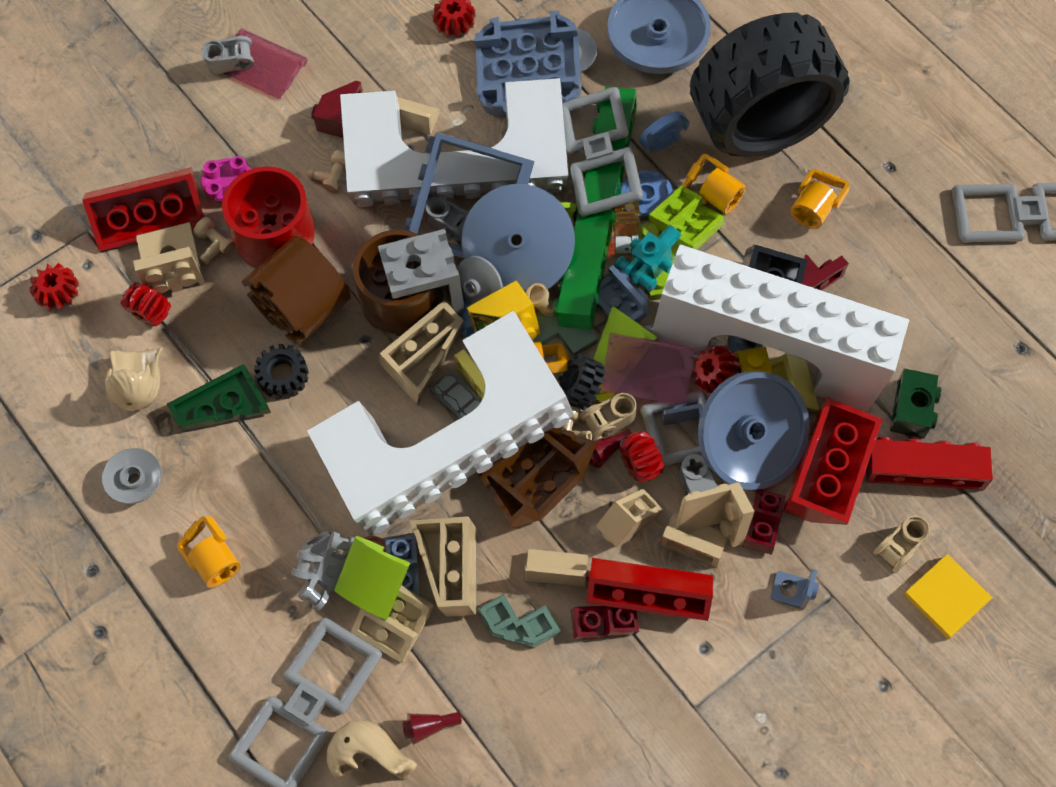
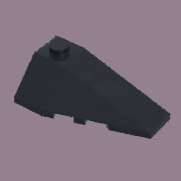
[726,244,808,353]

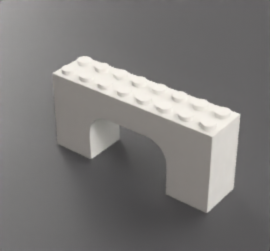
[340,78,568,207]
[652,244,909,413]
[307,311,574,534]

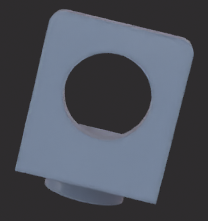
[661,403,703,426]
[770,569,819,609]

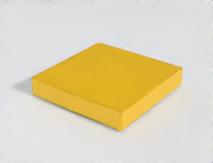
[904,554,992,640]

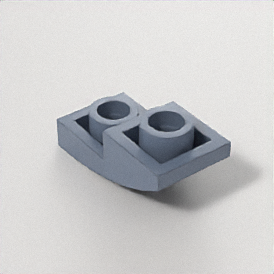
[385,535,421,597]

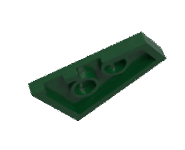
[167,364,271,431]

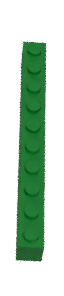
[553,87,638,330]

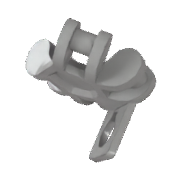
[291,531,354,611]

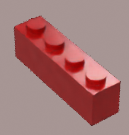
[866,437,993,490]
[586,558,713,621]

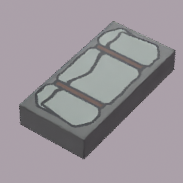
[429,370,482,420]

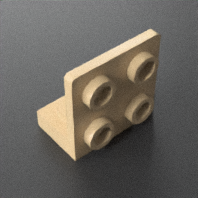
[675,482,754,547]

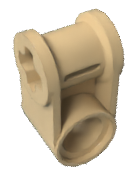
[580,393,636,441]
[873,516,930,573]

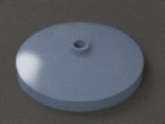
[607,0,711,74]
[462,184,575,293]
[698,371,810,490]

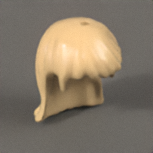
[105,347,163,411]
[327,720,417,780]

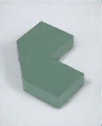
[533,313,597,356]
[477,594,561,648]

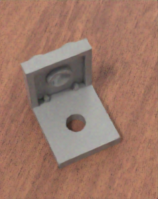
[378,229,465,314]

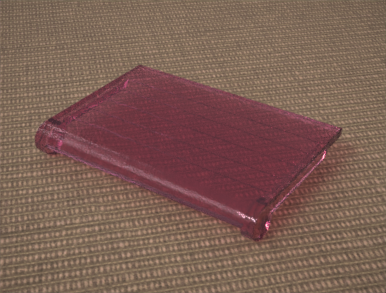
[224,28,307,99]
[601,333,695,404]

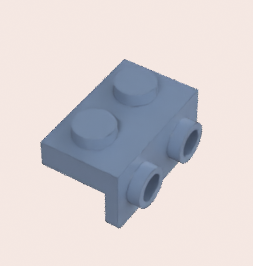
[597,265,649,323]

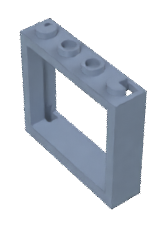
[404,132,535,258]

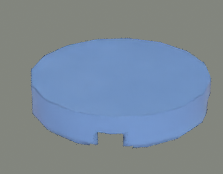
[639,111,690,152]
[620,170,673,221]

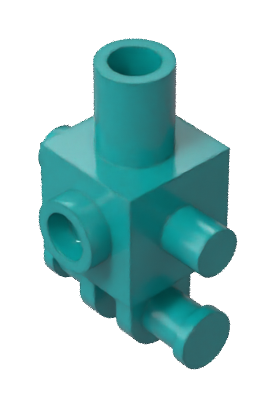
[614,225,681,292]

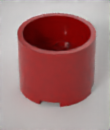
[222,166,315,268]

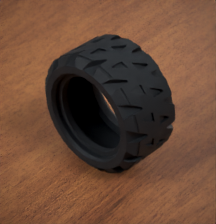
[690,12,850,157]

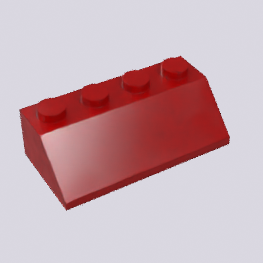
[82,167,205,252]
[783,397,883,525]

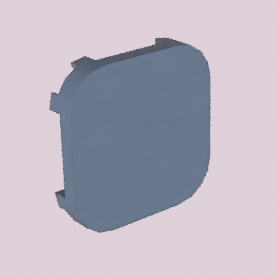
[474,11,582,118]

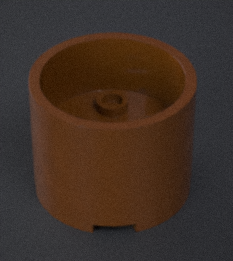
[353,230,443,336]
[242,236,351,345]

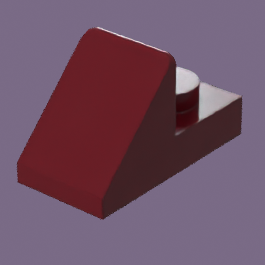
[802,254,849,291]

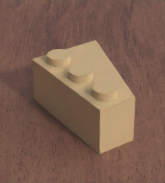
[379,300,463,404]
[410,516,476,617]

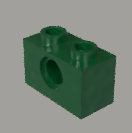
[890,368,941,438]

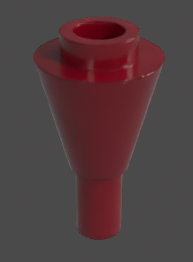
[589,428,632,468]
[402,712,462,745]

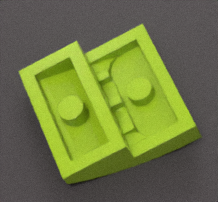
[649,186,725,250]
[334,535,410,621]

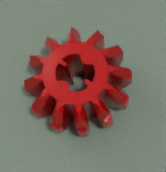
[432,0,476,38]
[29,263,79,311]
[120,282,171,326]
[692,345,742,394]
[619,431,664,482]

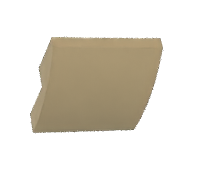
[351,586,434,663]

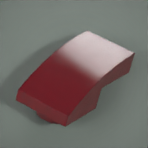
[743,489,786,555]
[570,606,639,640]

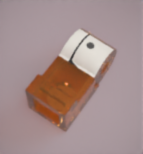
[613,201,640,254]

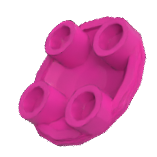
[200,156,251,202]

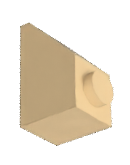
[596,489,663,547]

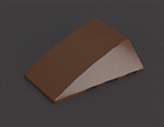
[477,427,596,528]

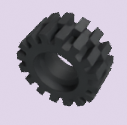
[254,344,309,400]
[558,354,605,410]

